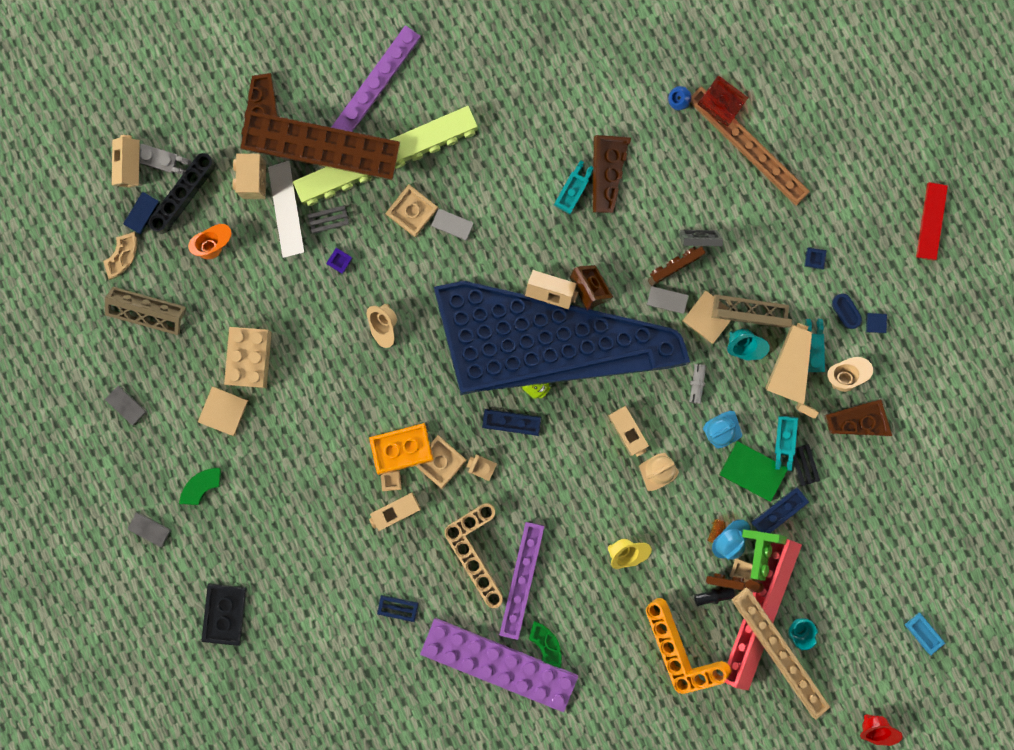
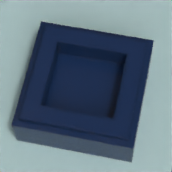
[804,248,827,270]
[866,313,887,334]

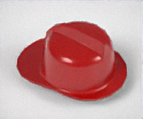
[860,714,903,746]

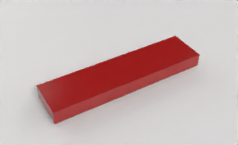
[916,182,948,261]

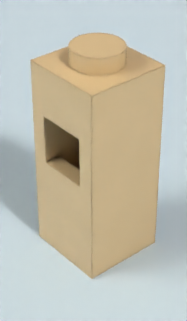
[112,135,140,188]
[525,270,578,309]
[608,406,649,457]
[369,492,421,531]

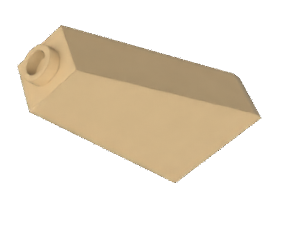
[766,323,812,404]

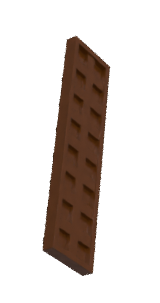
[240,111,400,181]

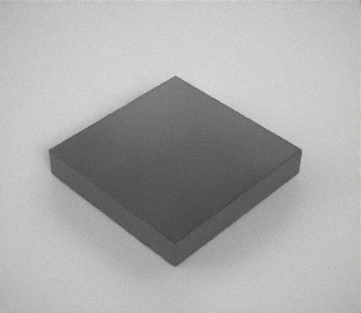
[679,230,723,246]

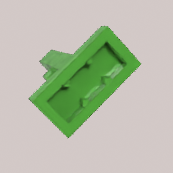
[742,529,787,581]

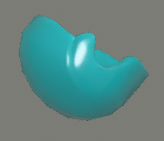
[788,618,818,650]

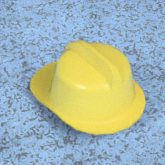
[608,539,652,569]

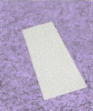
[268,161,304,258]

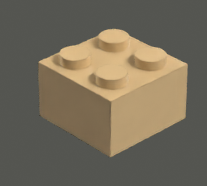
[232,154,266,199]

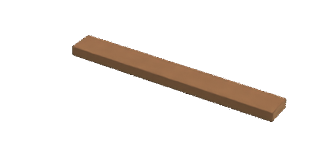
[690,86,810,206]

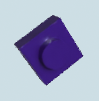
[326,248,353,274]

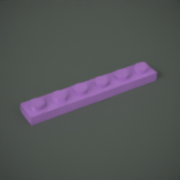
[499,522,545,640]

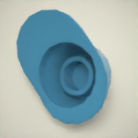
[703,411,743,448]
[712,519,750,560]

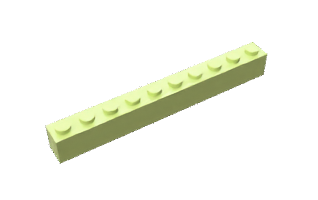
[292,106,478,206]

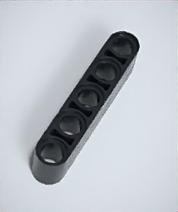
[149,153,216,234]

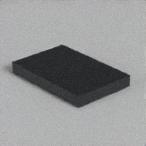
[201,583,247,646]

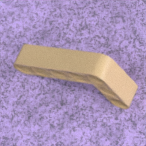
[445,503,503,608]

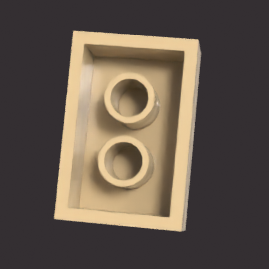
[224,327,272,388]

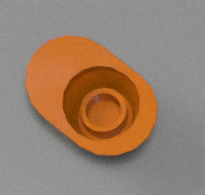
[188,224,232,260]

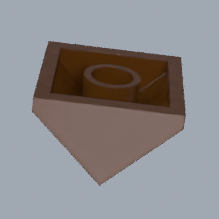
[570,265,614,310]

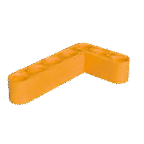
[646,598,731,694]

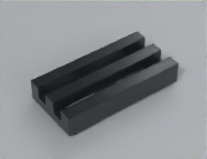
[793,444,820,486]

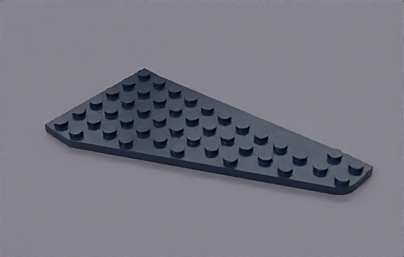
[434,281,690,395]

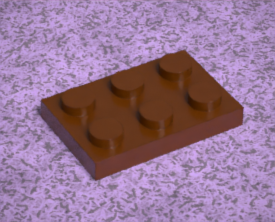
[648,246,705,286]

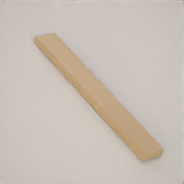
[732,588,830,720]

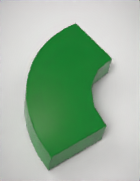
[179,468,221,505]
[529,621,562,668]

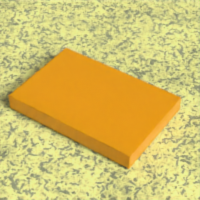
[369,423,434,475]

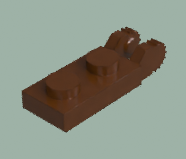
[706,573,764,593]

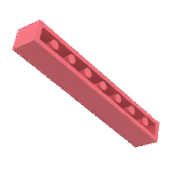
[723,539,802,691]

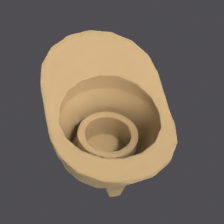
[366,304,397,348]
[827,357,873,392]
[639,453,679,491]

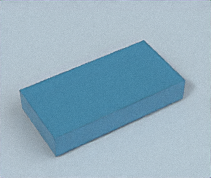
[905,613,945,656]

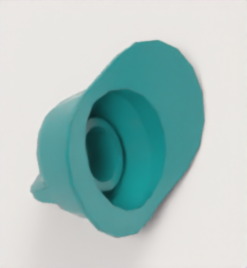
[727,329,770,361]

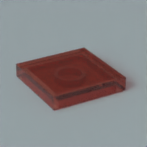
[697,75,748,127]

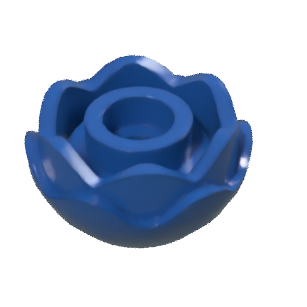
[668,86,692,110]

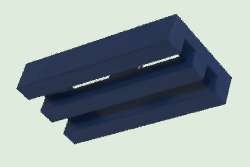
[377,595,419,622]

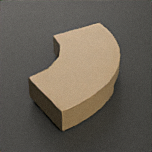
[103,232,137,280]

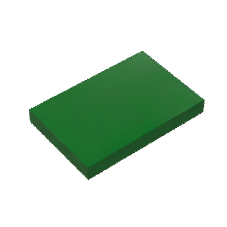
[719,441,788,502]

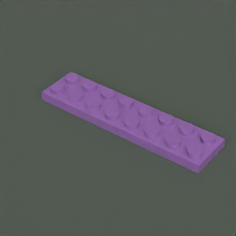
[420,618,578,713]

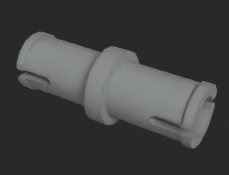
[689,364,707,404]

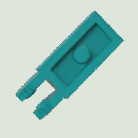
[554,160,593,214]
[805,319,825,372]
[775,416,798,471]

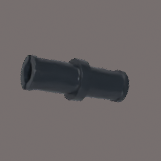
[694,588,735,607]

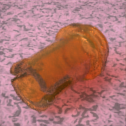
[707,519,726,543]

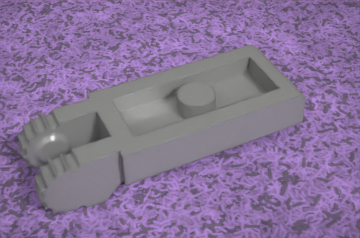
[139,144,192,175]

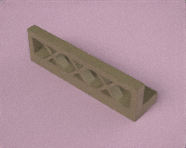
[105,287,186,335]
[712,295,792,328]

